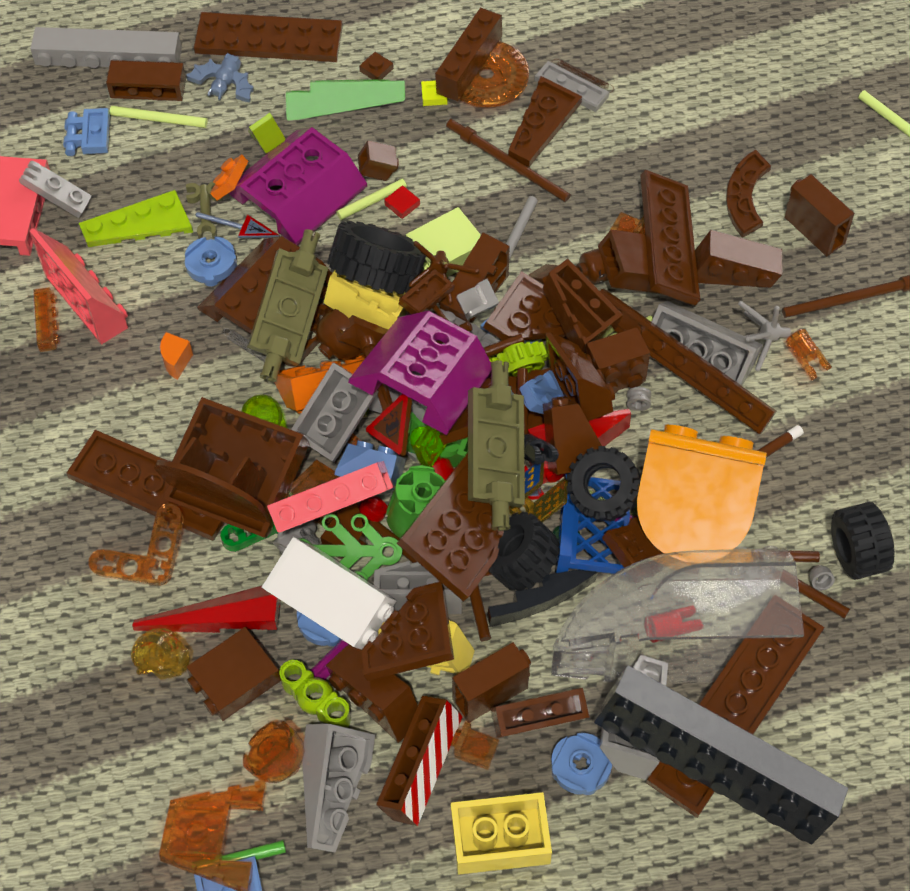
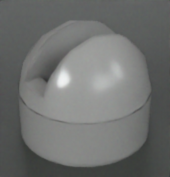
[809,565,835,591]

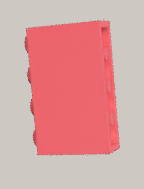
[0,156,50,256]
[267,461,394,533]

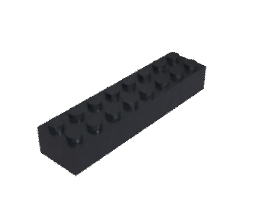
[594,665,848,845]

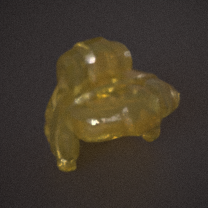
[131,628,190,680]

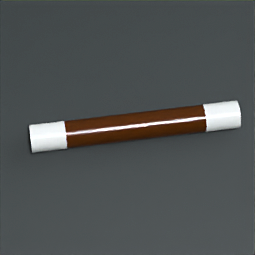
[757,425,804,458]

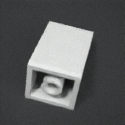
[262,537,396,650]

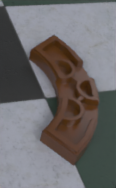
[726,150,771,238]

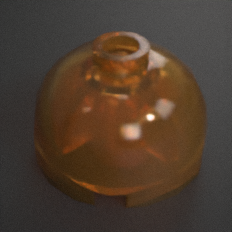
[243,721,304,783]

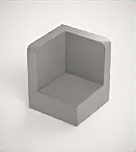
[456,279,499,320]

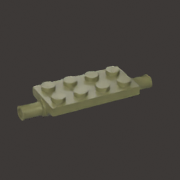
[247,229,329,382]
[468,361,525,531]

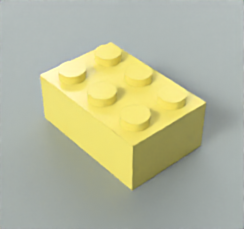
[451,792,552,875]

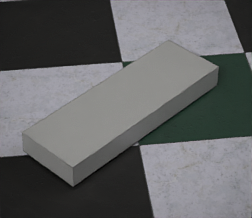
[535,61,609,112]

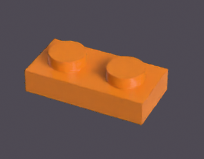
[210,154,249,200]

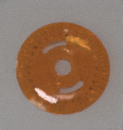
[460,41,529,107]

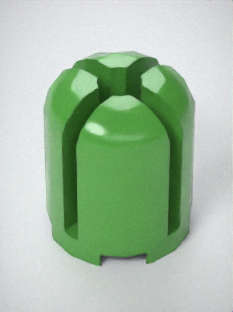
[386,465,445,538]

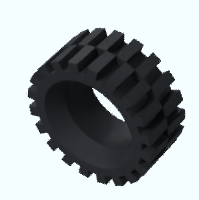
[327,221,426,294]

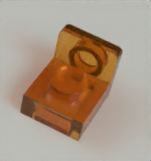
[610,212,645,234]
[451,722,499,770]

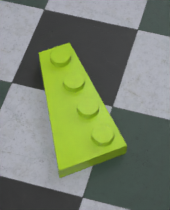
[79,190,193,247]

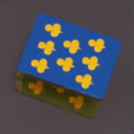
[509,462,568,523]

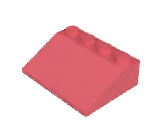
[30,228,128,345]

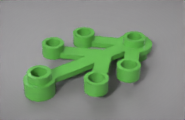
[297,513,402,581]

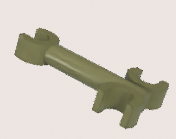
[186,181,223,239]

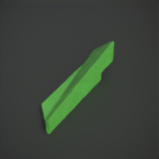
[286,79,405,120]

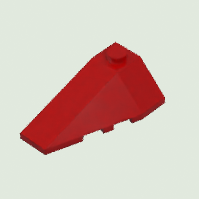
[528,409,631,485]

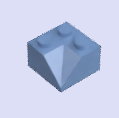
[334,440,406,490]

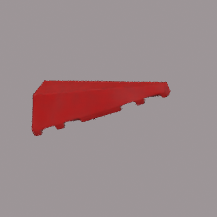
[132,585,281,633]

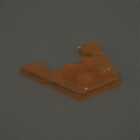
[159,780,267,891]

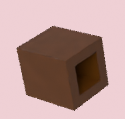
[358,140,399,181]

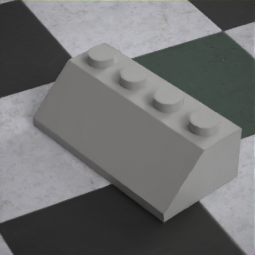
[650,301,763,386]

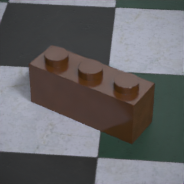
[106,60,186,101]
[490,688,589,738]

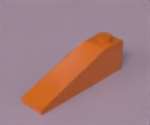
[274,354,366,413]

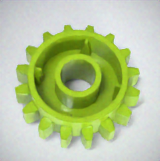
[491,341,548,377]

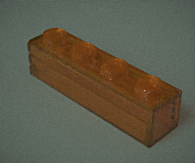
[33,287,59,352]

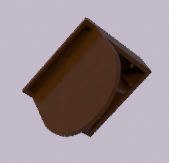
[154,397,309,538]

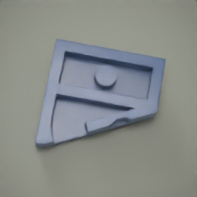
[519,370,564,414]

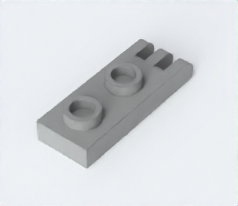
[19,161,92,218]

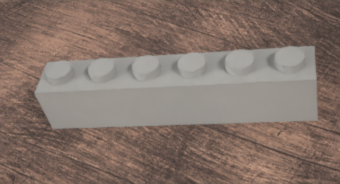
[30,27,182,68]

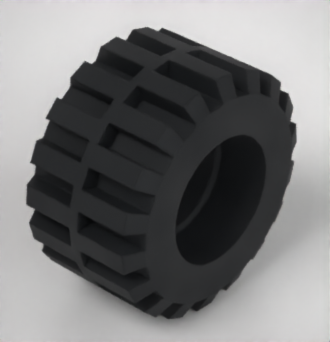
[566,446,641,521]
[831,502,895,580]
[488,512,560,591]

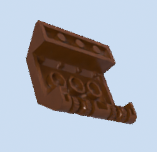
[197,236,332,334]

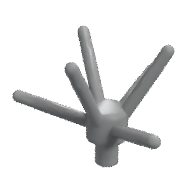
[738,301,791,372]

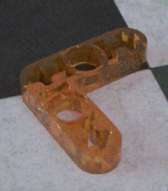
[89,503,184,586]

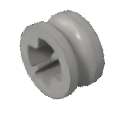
[627,387,651,411]

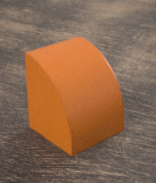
[160,332,193,380]

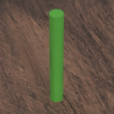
[192,840,286,872]

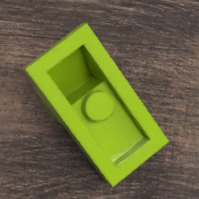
[248,113,285,153]

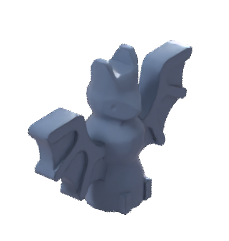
[186,53,254,103]

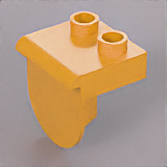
[637,424,767,563]

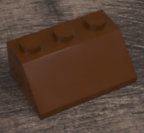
[545,332,615,421]

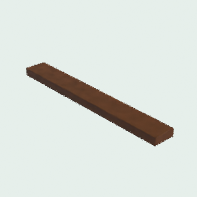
[600,289,777,434]

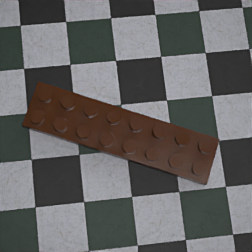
[646,595,825,818]

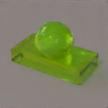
[409,425,447,467]

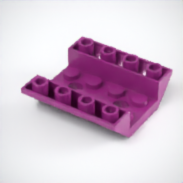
[228,127,367,245]
[348,311,491,435]

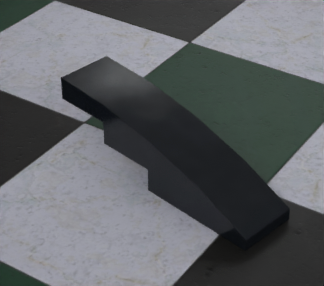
[487,569,598,627]

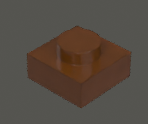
[359,52,394,79]

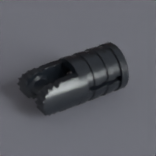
[524,434,559,464]

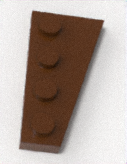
[508,76,582,167]

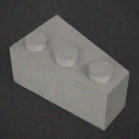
[374,561,462,614]

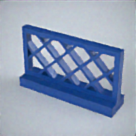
[556,473,630,575]

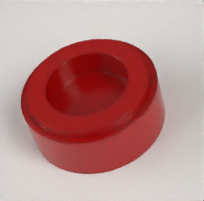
[359,496,387,522]

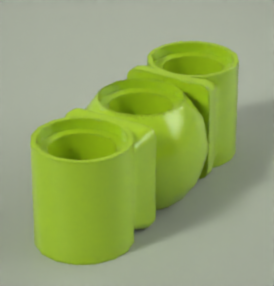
[279,660,351,728]

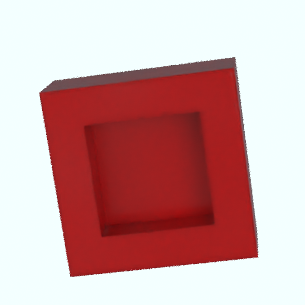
[384,185,420,219]

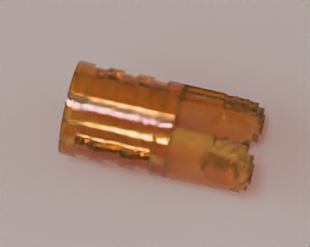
[786,329,832,381]

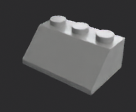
[291,362,379,462]

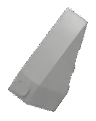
[600,655,668,780]
[302,724,375,852]

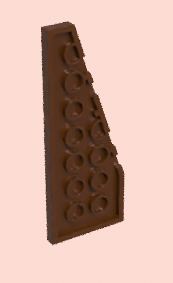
[396,409,534,602]

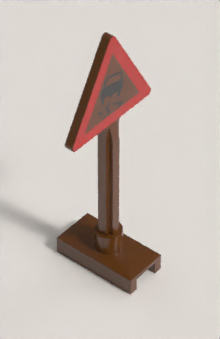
[336,315,412,456]

